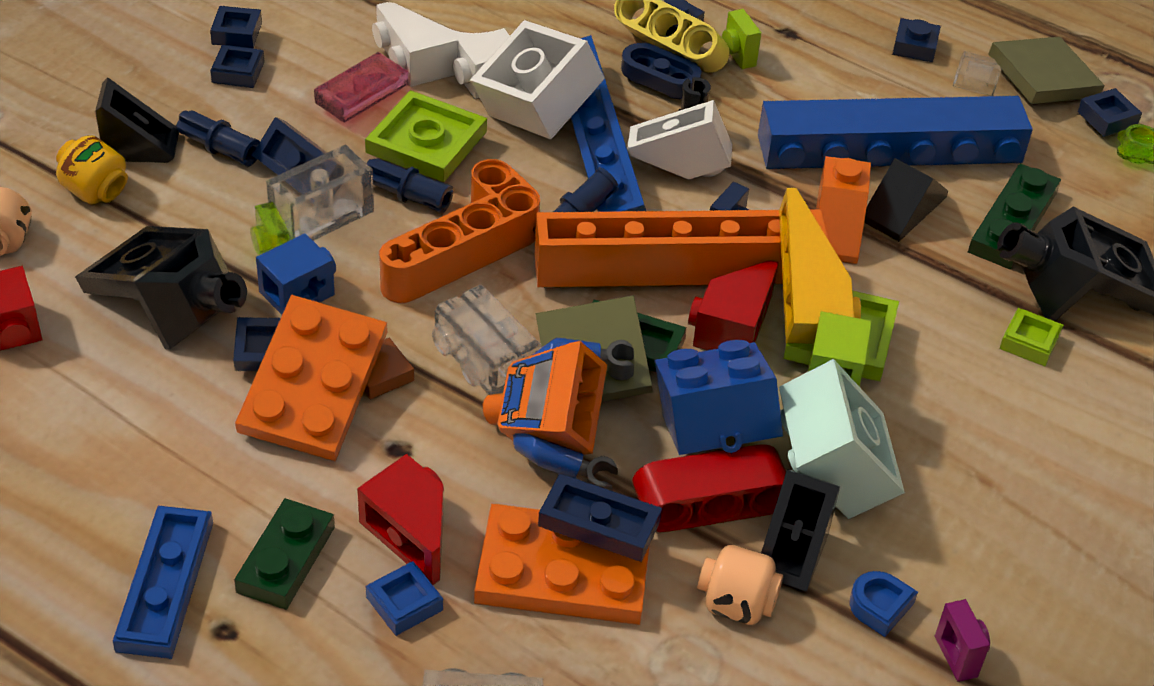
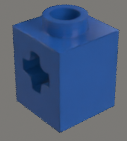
[256,233,336,315]

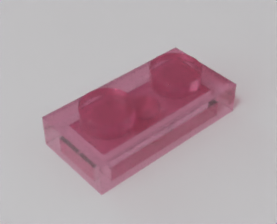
[314,52,408,123]

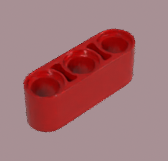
[632,444,786,532]

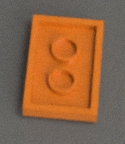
[235,295,388,462]
[474,503,650,625]

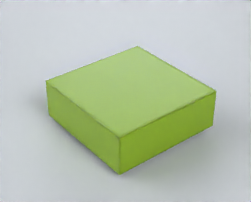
[999,308,1064,366]

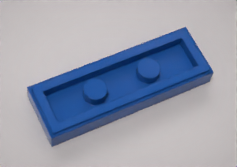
[113,505,213,659]

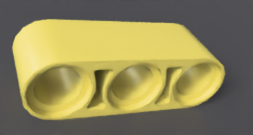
[614,0,729,73]

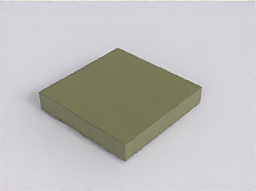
[988,37,1105,104]
[535,295,653,402]

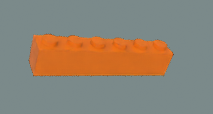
[534,209,829,287]

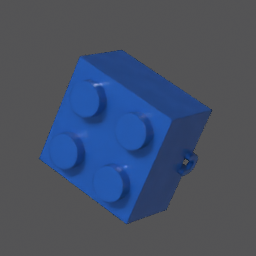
[655,340,783,455]

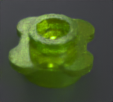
[1117,124,1154,164]

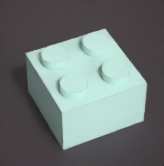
[779,359,905,519]

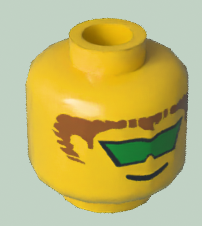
[56,135,128,205]

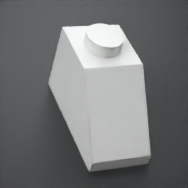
[627,100,732,180]

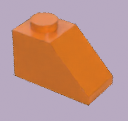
[816,156,871,264]

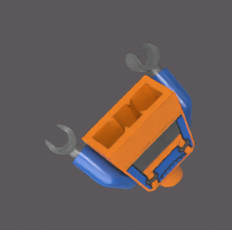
[483,338,634,491]

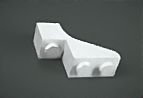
[372,2,510,99]

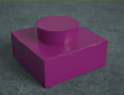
[934,599,990,682]

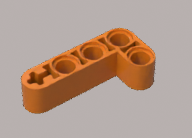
[379,159,540,303]

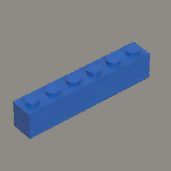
[758,96,1033,169]

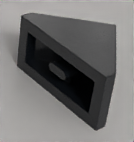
[95,78,179,163]
[864,158,948,242]
[761,469,840,592]

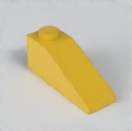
[779,188,861,344]

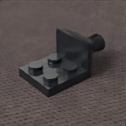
[997,206,1154,321]
[75,226,247,350]

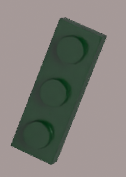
[968,163,1061,270]

